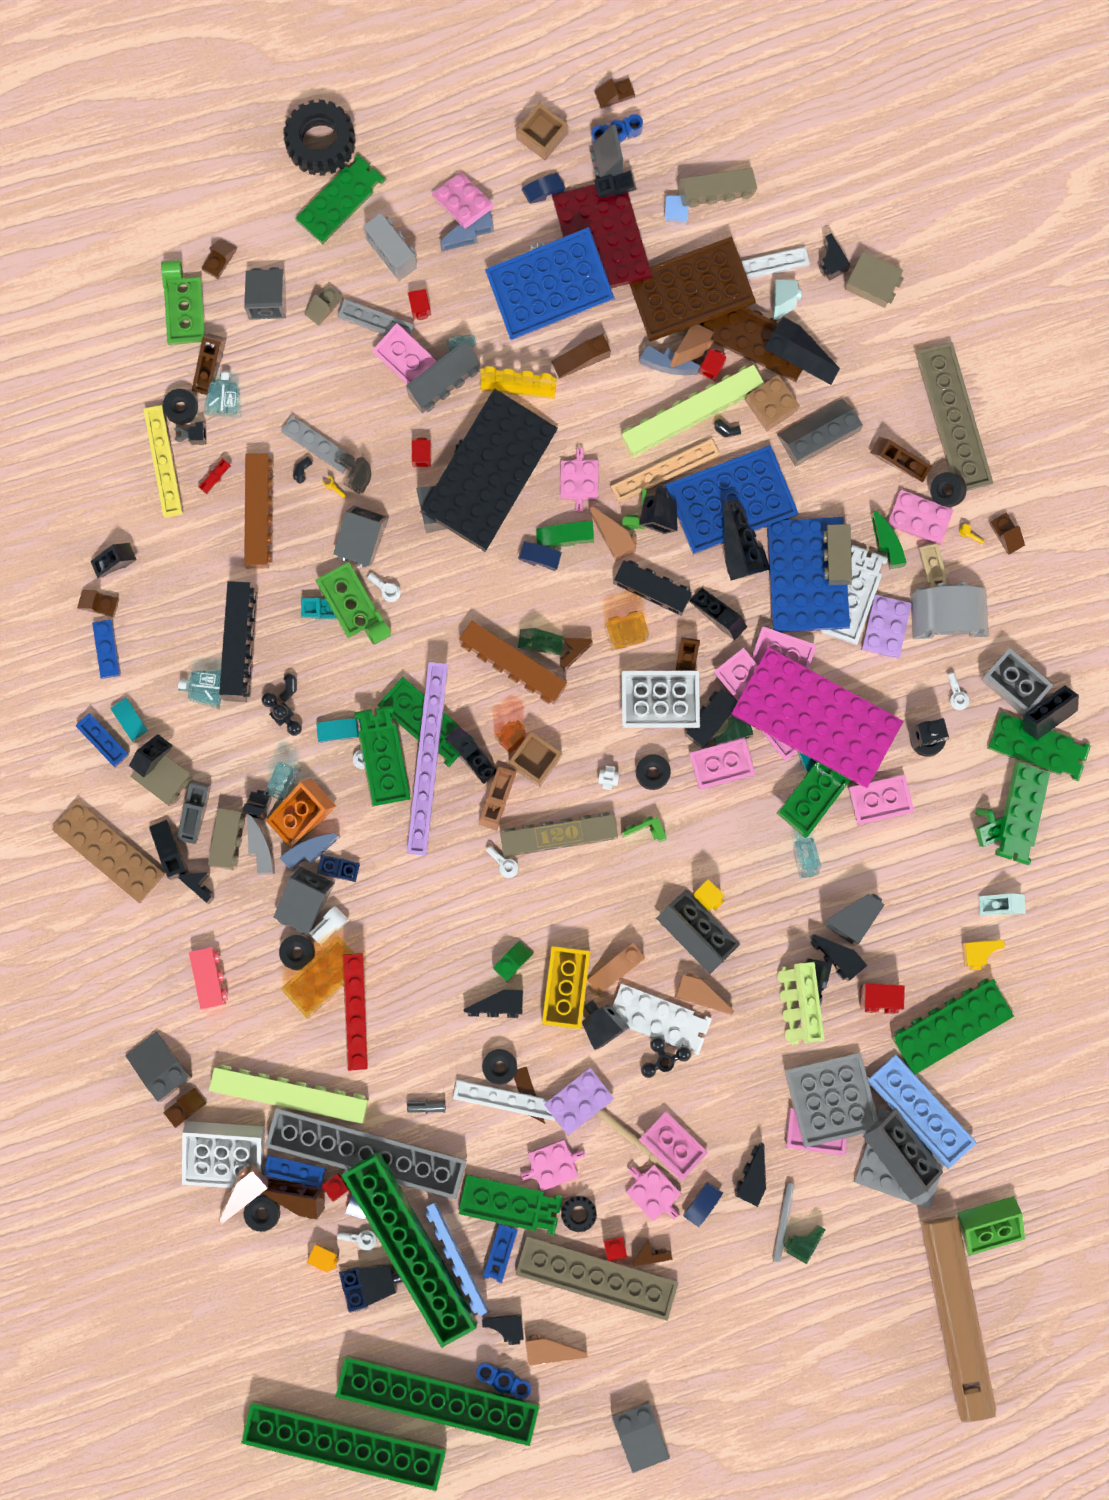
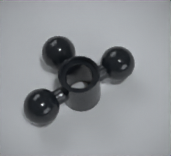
[261,692,302,736]
[641,1037,692,1078]

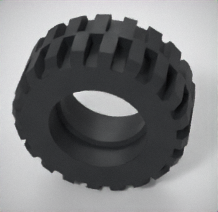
[283,99,356,176]

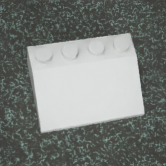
[622,671,700,728]
[182,1121,265,1188]

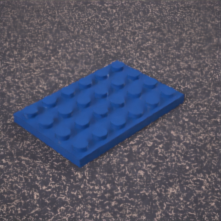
[485,227,615,340]
[665,445,799,555]
[768,517,850,633]

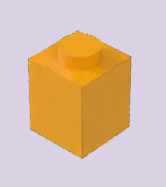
[307,1244,339,1273]

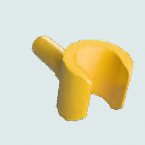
[322,476,346,499]
[959,524,984,544]

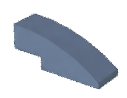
[440,212,494,252]
[640,345,700,375]
[280,833,340,871]

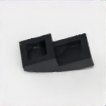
[594,170,637,198]

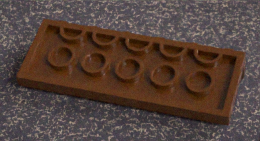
[700,307,816,382]

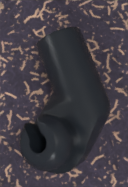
[293,456,313,484]
[278,673,297,702]

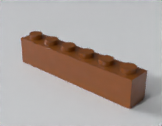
[244,453,273,569]
[459,620,567,705]

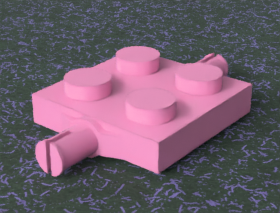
[560,448,599,512]
[520,1139,585,1191]
[626,1164,682,1221]

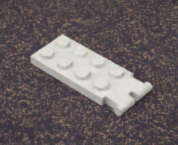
[820,545,888,645]
[612,984,712,1055]

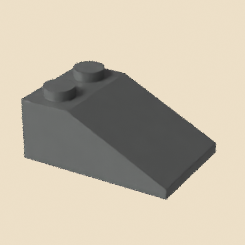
[590,124,623,179]
[126,1031,192,1102]
[611,1401,670,1473]

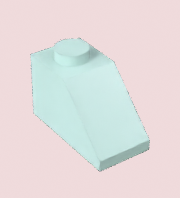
[774,279,801,320]
[979,893,1026,916]

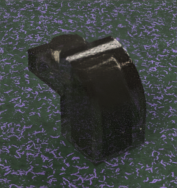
[334,453,371,494]

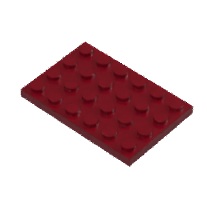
[552,184,652,288]

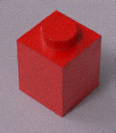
[408,289,431,320]
[699,349,727,382]
[412,437,432,467]
[321,1174,350,1202]
[603,1236,627,1261]

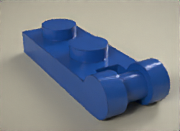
[483,1224,518,1283]

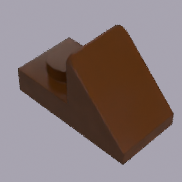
[594,78,635,109]
[201,239,237,279]
[989,513,1025,555]
[77,590,119,617]
[675,637,700,671]
[560,638,593,671]
[163,1088,207,1128]
[632,1238,673,1267]

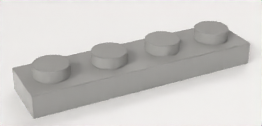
[338,299,414,336]
[281,416,354,474]

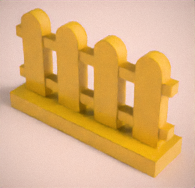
[480,366,557,399]

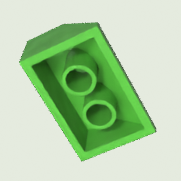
[957,1196,1025,1256]

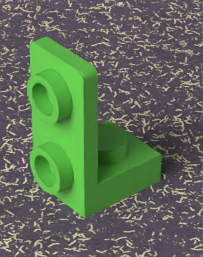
[622,488,650,530]
[622,816,667,843]

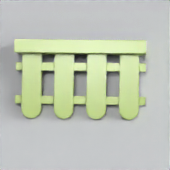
[778,962,825,1045]

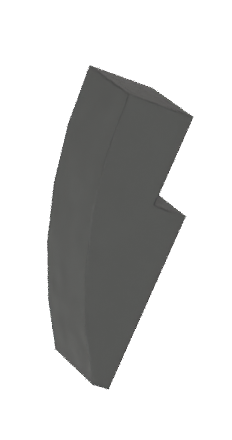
[177,780,211,844]

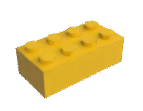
[542,946,591,1030]

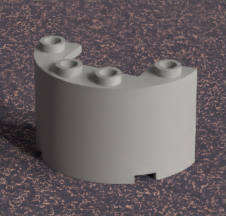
[910,582,989,639]

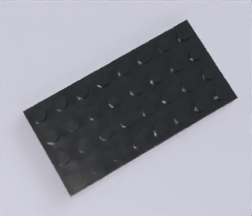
[420,388,558,552]

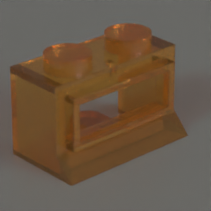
[494,720,526,754]

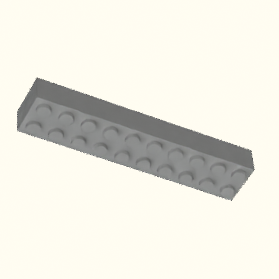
[265,1108,467,1199]

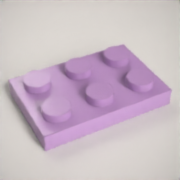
[862,595,912,659]
[544,1068,614,1135]

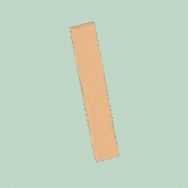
[610,438,720,504]

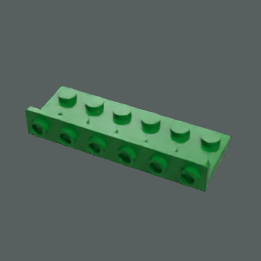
[892,978,1015,1075]

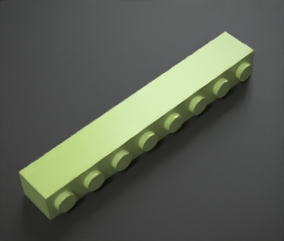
[621,365,765,458]
[209,1065,369,1124]

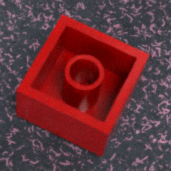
[860,983,905,1014]

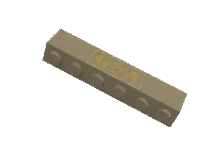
[500,812,618,857]

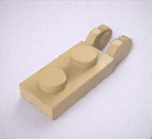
[918,543,947,588]

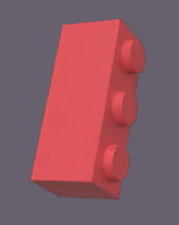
[189,947,228,1010]

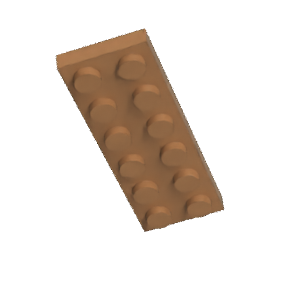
[52,801,165,903]

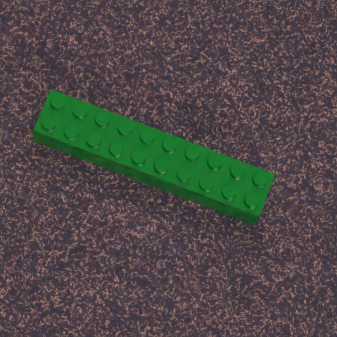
[342,1151,478,1348]
[335,1355,540,1446]
[241,1400,447,1491]

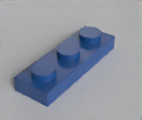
[92,619,121,679]
[75,713,129,768]
[263,1155,326,1188]

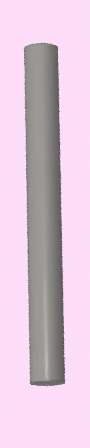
[773,1183,795,1263]

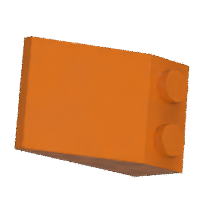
[266,779,336,848]

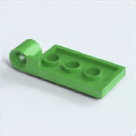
[161,260,205,345]
[315,562,391,645]

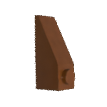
[192,333,227,396]
[552,334,611,379]
[870,437,932,483]
[262,1179,325,1220]

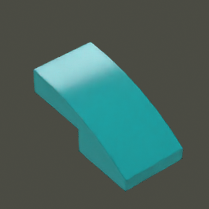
[301,598,336,619]
[110,698,148,742]
[316,718,359,743]

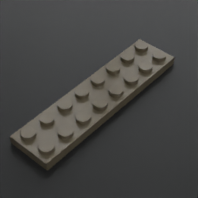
[915,342,993,491]
[515,1236,679,1321]

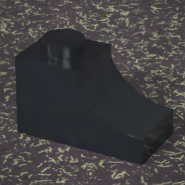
[819,233,850,281]
[91,543,137,578]
[129,734,173,777]
[242,790,272,821]
[482,1314,524,1345]

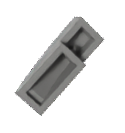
[247,816,275,875]

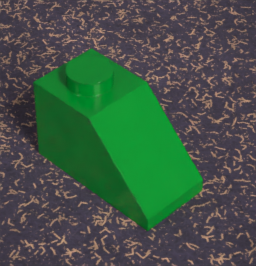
[493,941,533,982]

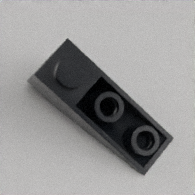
[690,588,747,640]
[445,726,497,784]
[149,819,189,880]
[810,934,867,981]
[464,990,523,1018]
[734,1142,766,1207]

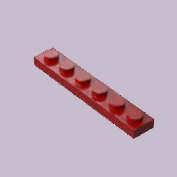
[342,953,368,1071]

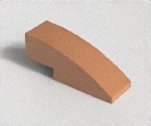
[479,766,516,831]

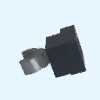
[174,422,207,445]

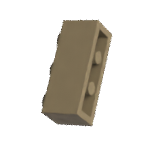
[824,524,852,585]
[208,808,246,870]

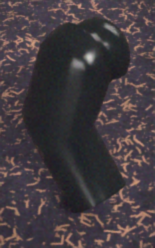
[714,419,741,438]

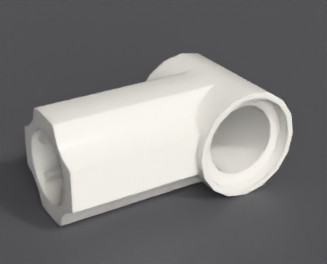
[309,906,349,945]

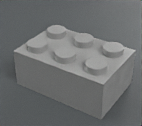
[363,213,417,281]
[981,648,1054,716]

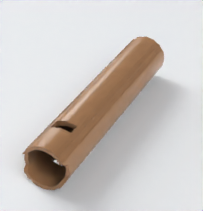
[921,1217,996,1422]

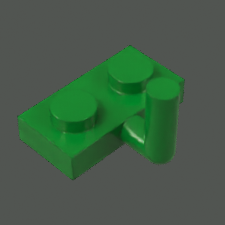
[975,808,1003,847]

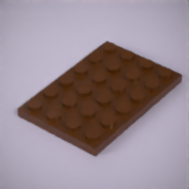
[629,236,756,342]

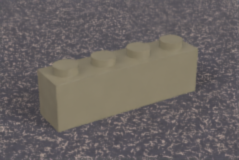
[678,168,757,208]

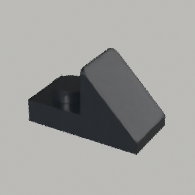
[178,873,214,904]

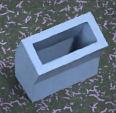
[665,195,688,223]

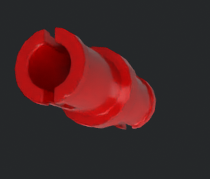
[198,458,231,494]

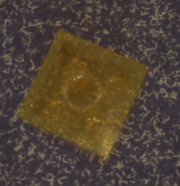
[605,611,649,651]

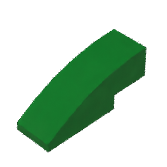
[871,511,907,569]
[536,521,594,547]

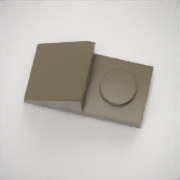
[304,285,343,326]

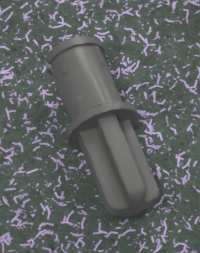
[407,1099,446,1114]

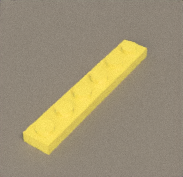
[143,405,183,518]

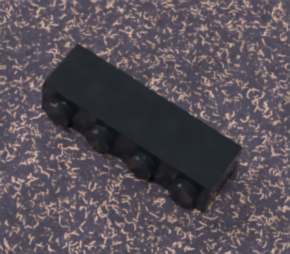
[613,560,692,617]

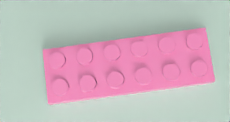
[714,648,798,761]

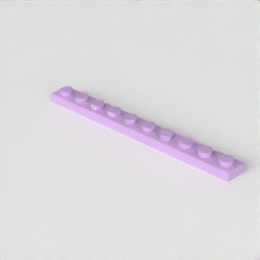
[407,662,449,856]

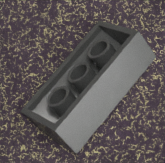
[406,340,481,413]
[777,399,863,467]
[656,889,741,974]
[863,1109,943,1200]

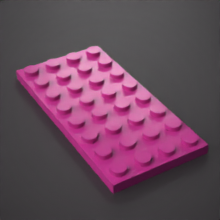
[731,647,904,789]

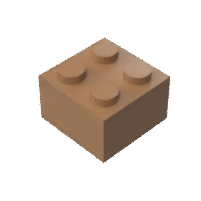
[516,103,568,161]
[745,375,799,432]
[508,731,562,787]

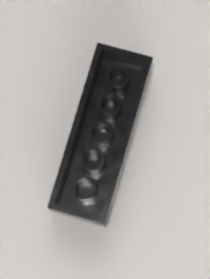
[219,581,258,702]

